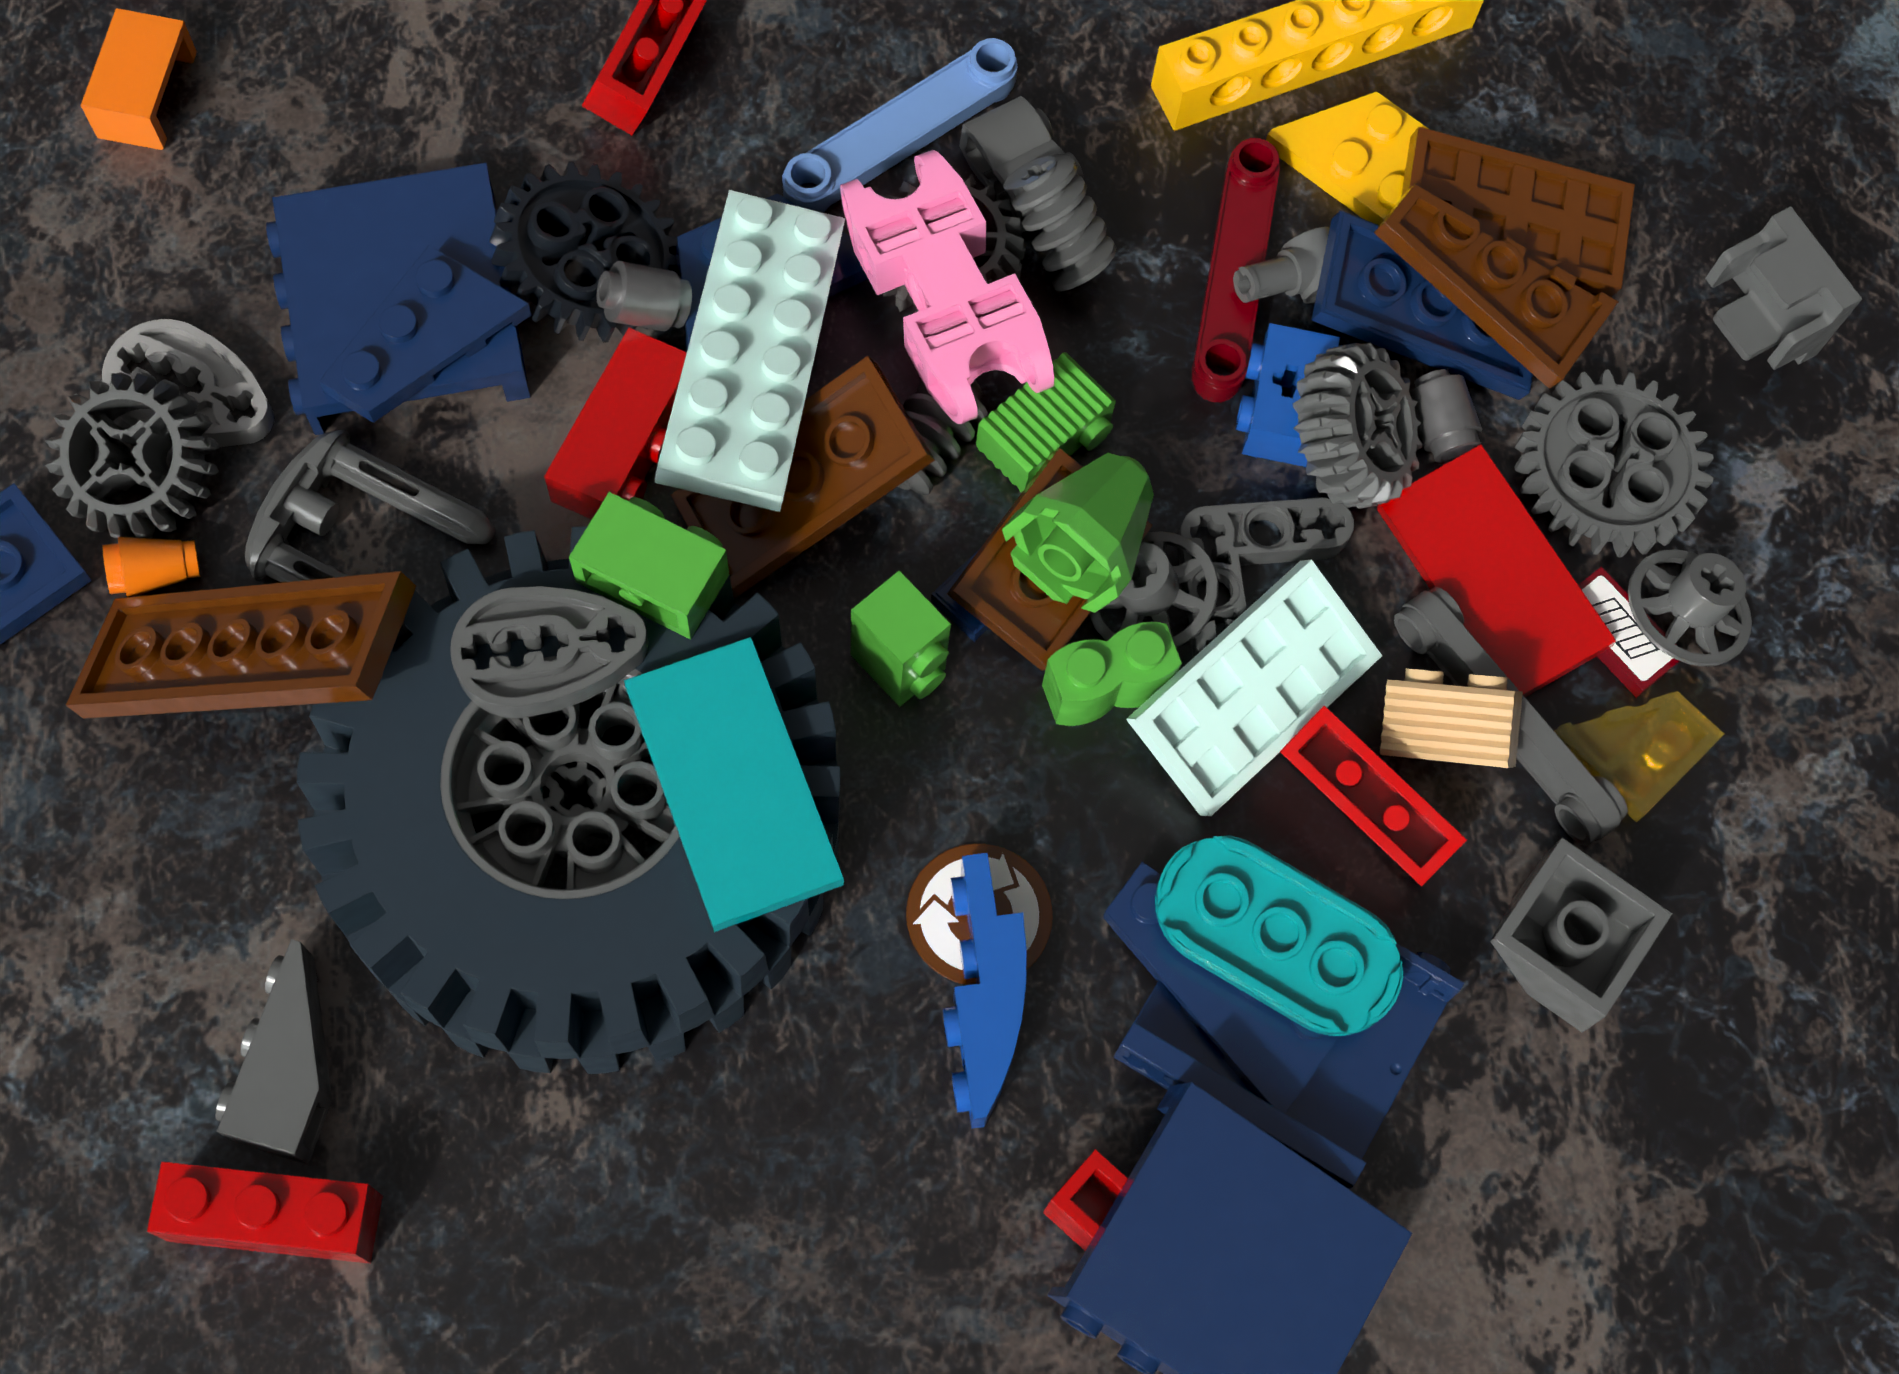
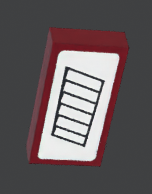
[1578,566,1680,698]

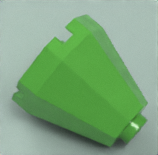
[1002,453,1154,613]

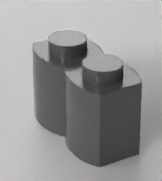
[959,96,1084,233]

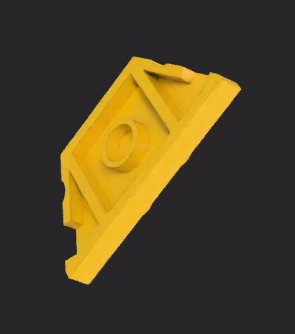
[1266,92,1429,225]

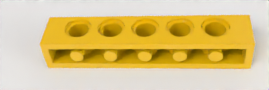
[1151,0,1484,131]

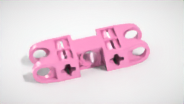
[840,150,1054,424]

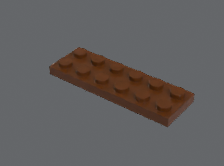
[66,571,416,719]

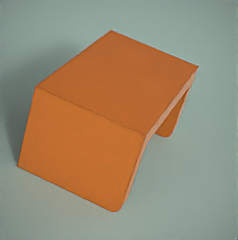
[81,8,197,150]

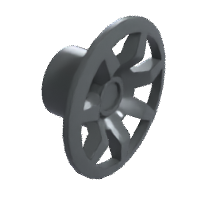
[1089,531,1218,649]
[1628,549,1752,666]

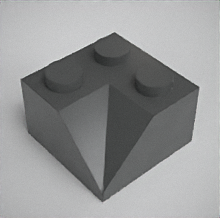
[1490,838,1673,1033]

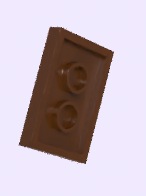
[947,448,1153,671]

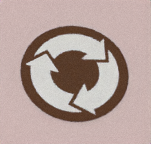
[906,844,1053,985]

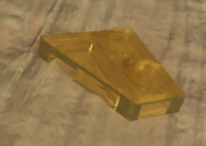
[1554,691,1724,822]

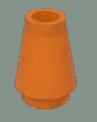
[103,537,200,597]

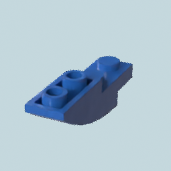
[943,853,1027,1129]

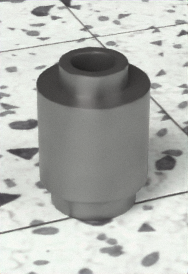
[597,261,692,331]
[1409,369,1482,463]

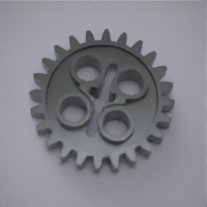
[1514,370,1714,557]

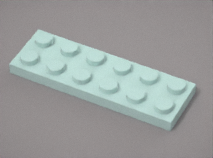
[655,190,845,512]

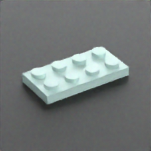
[1126,559,1382,816]

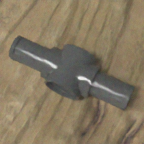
[1233,227,1329,304]

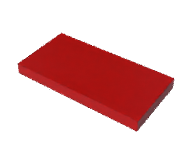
[1377,444,1616,697]

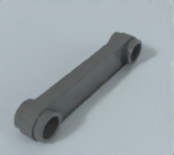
[1394,587,1628,845]

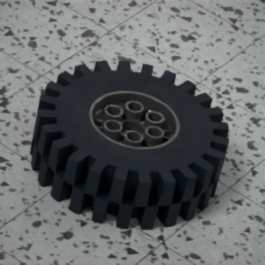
[297,526,840,1074]

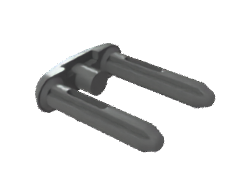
[245,430,495,583]

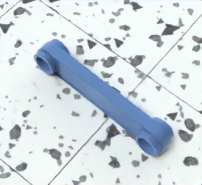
[782,38,1018,213]

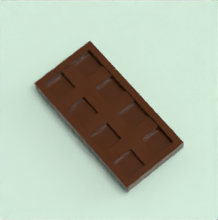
[1401,127,1635,297]

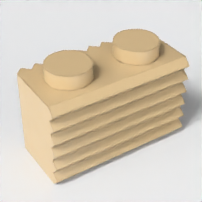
[1380,668,1523,768]

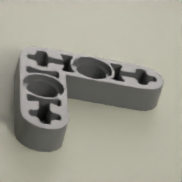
[1177,498,1354,658]

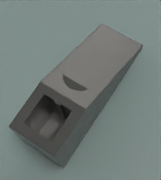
[215,939,332,1165]

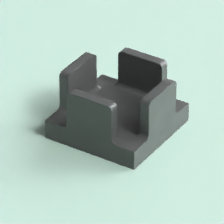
[1705,206,1862,370]

